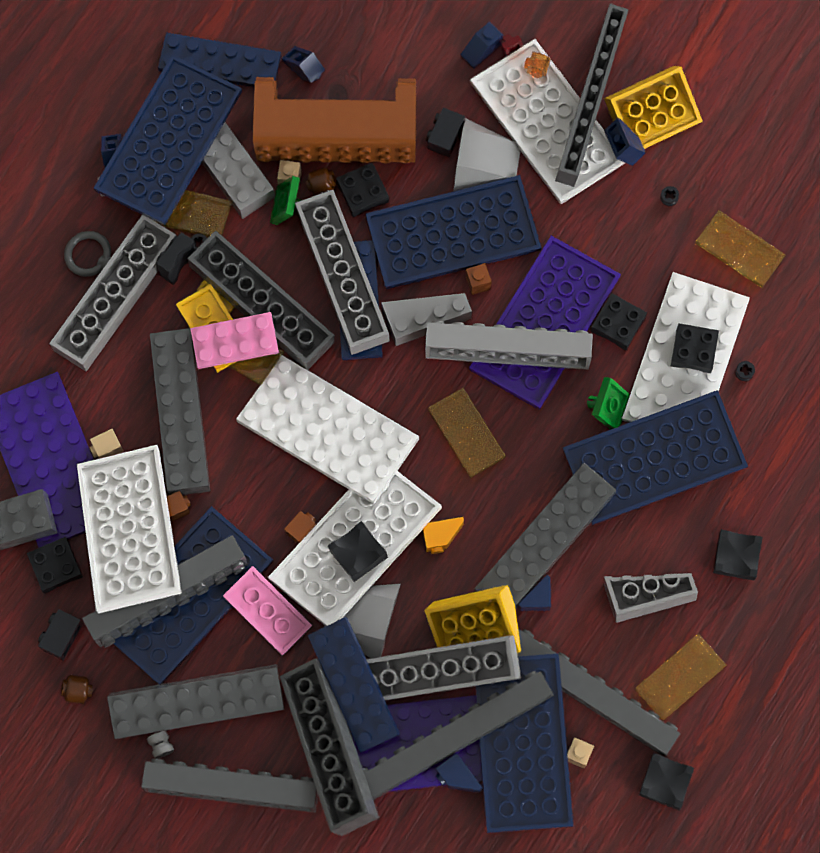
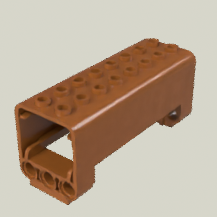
[253,77,416,163]

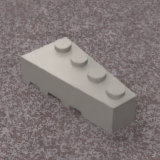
[604,573,698,623]

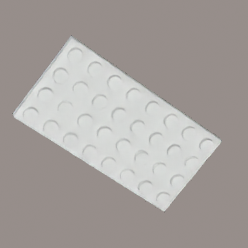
[470,39,625,204]
[622,272,750,423]
[236,355,419,504]
[77,445,181,614]
[268,471,442,626]

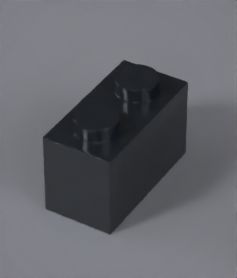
[425,107,465,158]
[38,609,84,661]

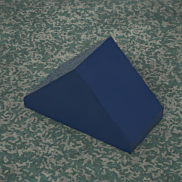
[518,575,551,611]

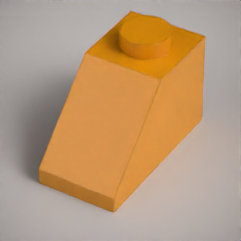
[423,517,464,554]

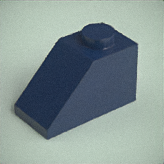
[460,21,503,69]
[281,46,325,83]
[604,117,646,166]
[101,134,122,169]
[435,753,482,793]

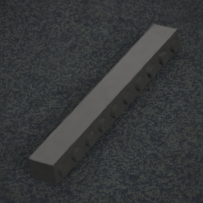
[555,4,629,187]
[517,629,680,757]
[363,671,554,800]

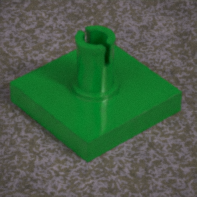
[270,176,302,225]
[587,377,630,430]

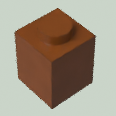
[466,263,492,295]
[166,491,191,522]
[284,511,316,544]

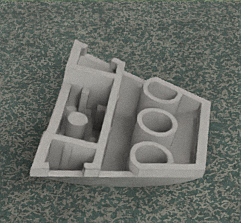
[454,119,520,191]
[324,584,401,659]

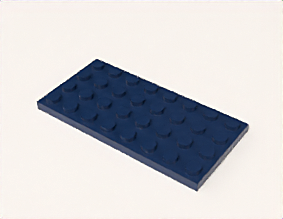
[94,55,242,225]
[365,175,541,289]
[563,390,748,525]
[114,506,273,684]
[476,653,573,833]

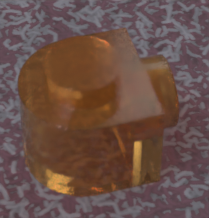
[524,51,551,78]

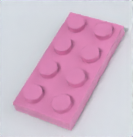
[190,312,279,369]
[223,566,312,655]

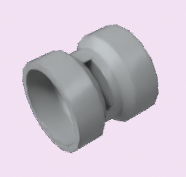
[147,730,174,759]

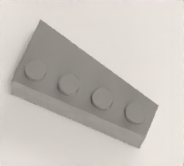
[381,293,472,346]

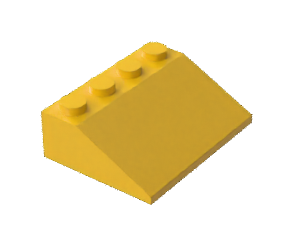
[604,66,702,149]
[424,585,521,653]

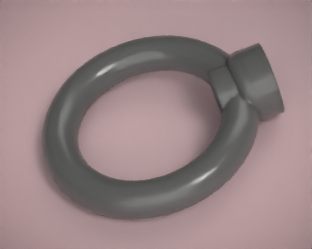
[64,231,111,277]

